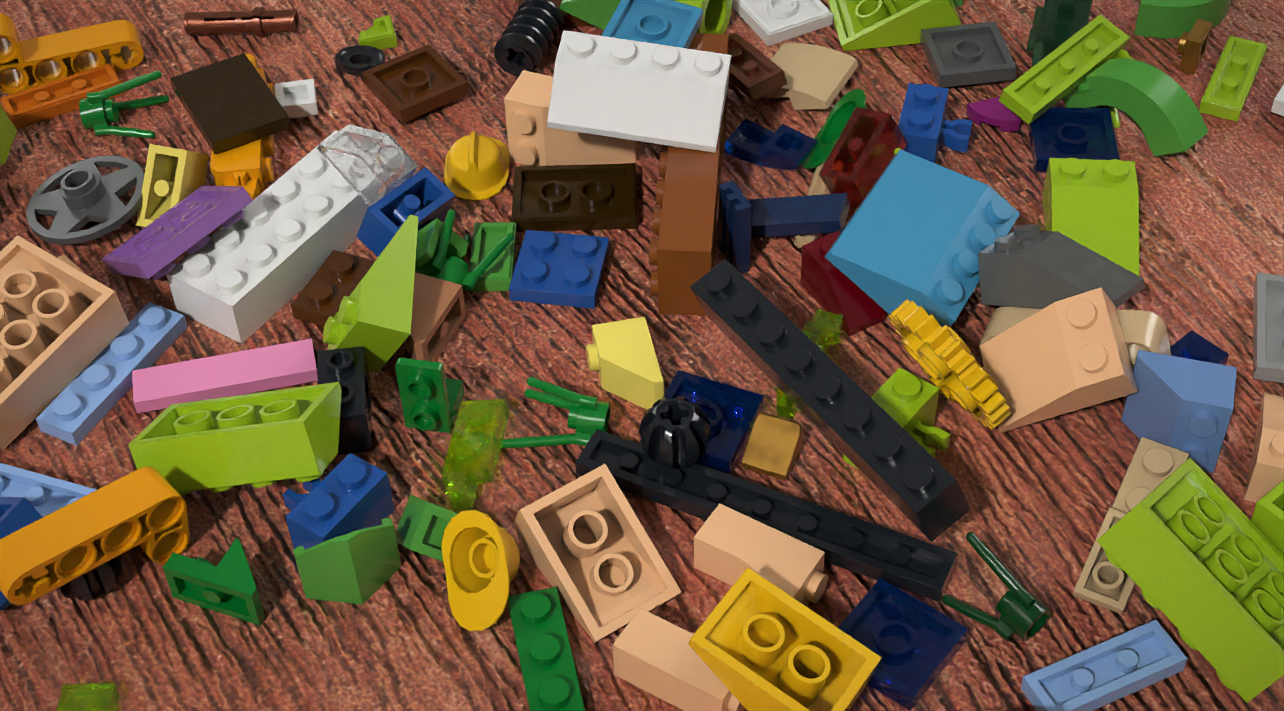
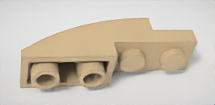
[1073,437,1189,615]

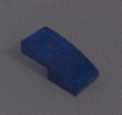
[724,118,817,169]

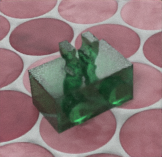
[1027,0,1093,67]

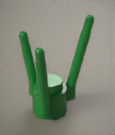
[79,71,169,139]
[430,209,514,291]
[495,377,611,449]

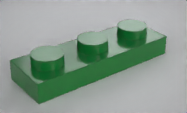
[507,587,585,711]

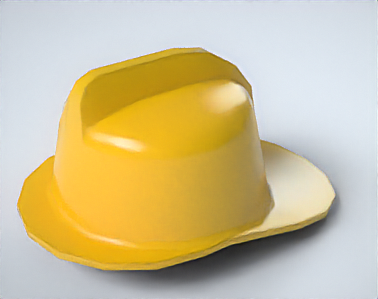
[444,131,509,201]
[441,510,520,631]

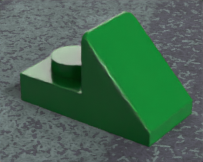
[163,538,265,626]

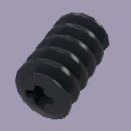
[494,0,564,77]

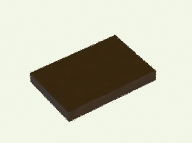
[170,53,291,154]
[511,163,637,232]

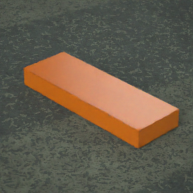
[0,63,125,129]

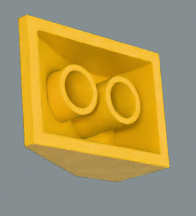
[688,567,882,711]

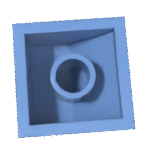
[1121,350,1237,473]

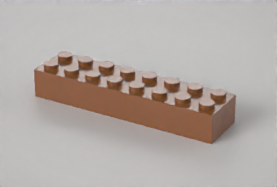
[649,33,729,316]

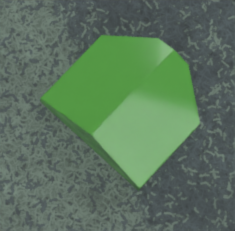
[293,518,402,605]

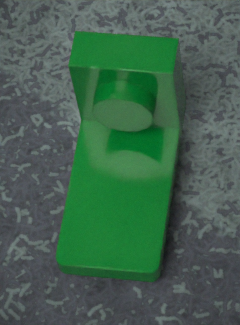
[395,358,464,433]

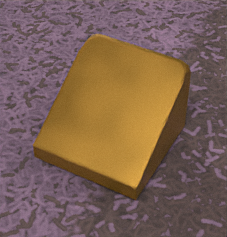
[741,413,803,481]

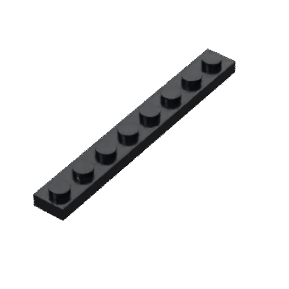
[575,429,958,602]

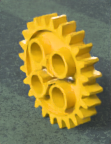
[889,299,1011,430]

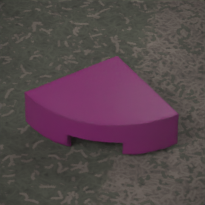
[966,97,1021,132]

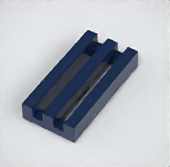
[718,181,752,273]

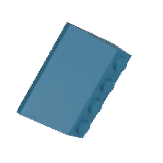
[824,150,1020,327]

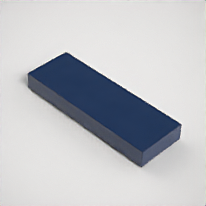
[717,193,850,238]

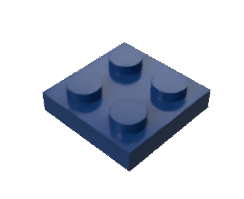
[509,230,610,309]

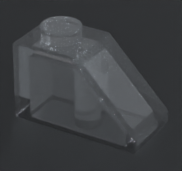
[317,124,418,206]

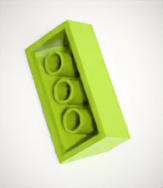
[128,382,342,496]

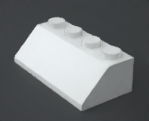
[547,30,731,153]

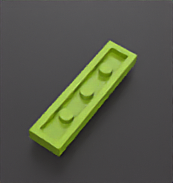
[999,15,1130,125]

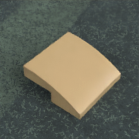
[767,43,859,110]

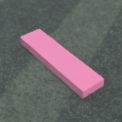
[132,338,318,414]

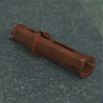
[184,7,299,37]

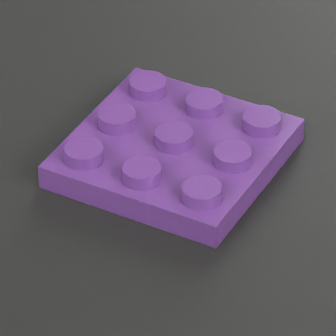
[102,186,253,280]

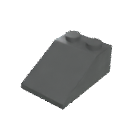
[978,224,1145,309]

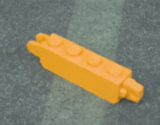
[210,53,276,208]

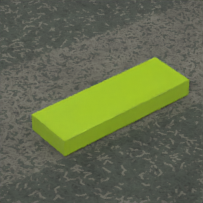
[1199,36,1268,122]

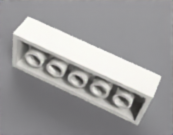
[166,130,404,344]

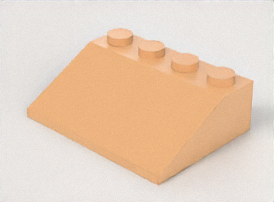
[0,235,130,451]

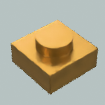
[1177,19,1213,75]

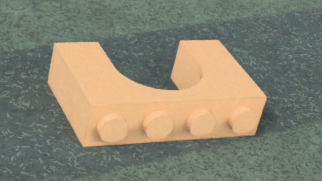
[612,503,828,711]

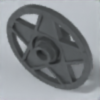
[26,155,144,245]

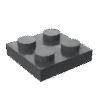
[920,21,1017,88]

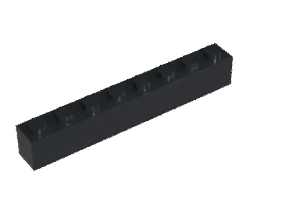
[690,259,971,542]

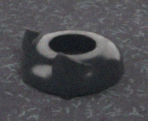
[335,45,385,82]

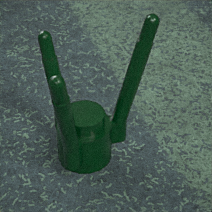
[942,532,1051,641]

